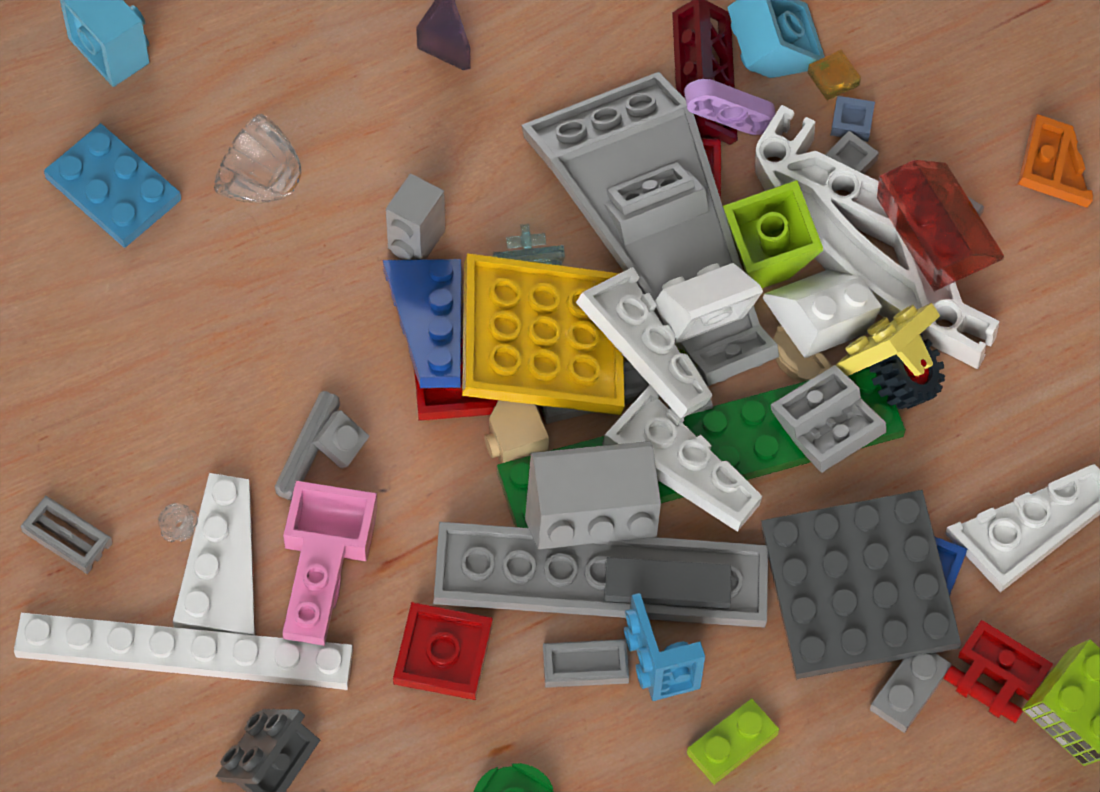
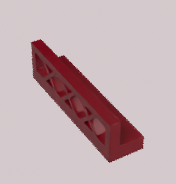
[672,0,738,145]

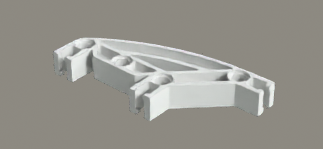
[755,105,1000,369]

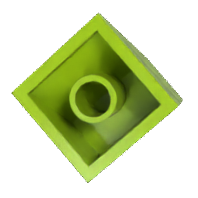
[723,180,823,289]

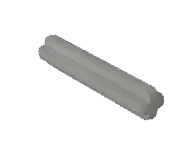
[275,391,340,500]

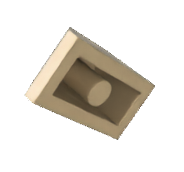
[484,400,549,464]

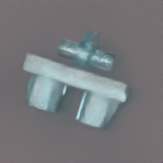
[493,224,565,266]

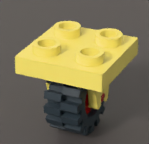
[836,303,945,409]

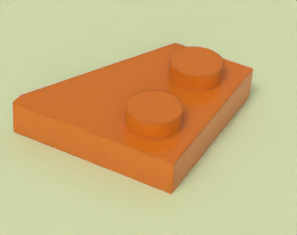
[1018,114,1093,208]

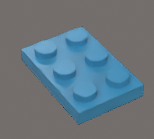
[44,123,181,248]

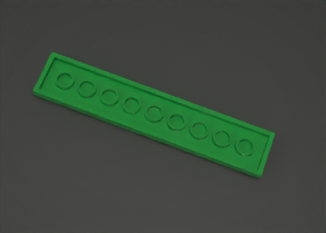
[497,367,906,528]

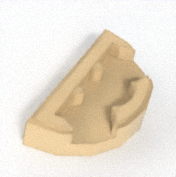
[773,323,832,382]

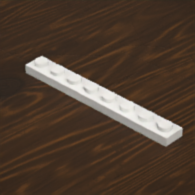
[14,613,353,690]

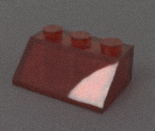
[877,160,1004,292]

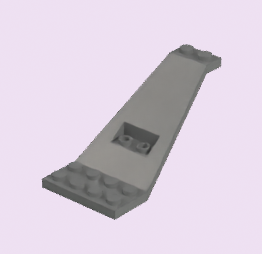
[521,72,779,386]

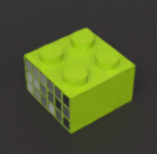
[1022,639,1100,766]

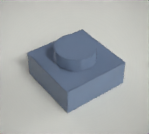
[830,96,875,142]

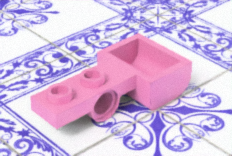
[283,481,377,646]

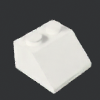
[655,263,763,344]
[763,270,882,358]

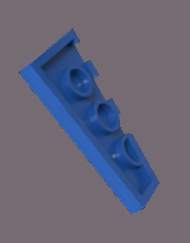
[383,259,462,388]

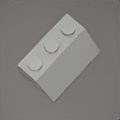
[525,441,661,549]

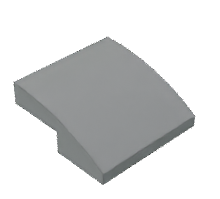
[771,365,886,473]

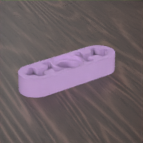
[684,79,776,135]

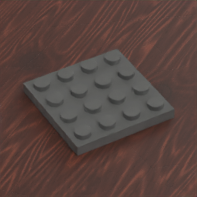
[761,490,961,680]

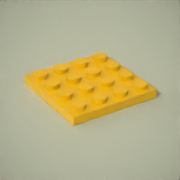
[462,253,625,415]

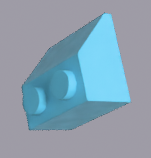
[60,0,150,87]
[727,0,827,78]

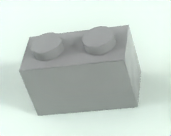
[386,173,445,260]

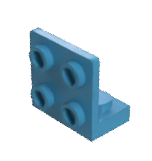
[624,593,705,701]

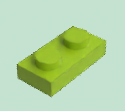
[687,698,779,785]

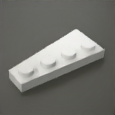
[576,267,713,419]
[603,385,762,532]
[945,464,1100,593]
[173,473,255,635]

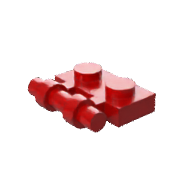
[943,620,1053,724]

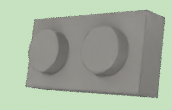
[870,653,952,733]

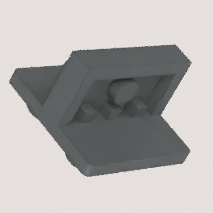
[216,709,321,792]

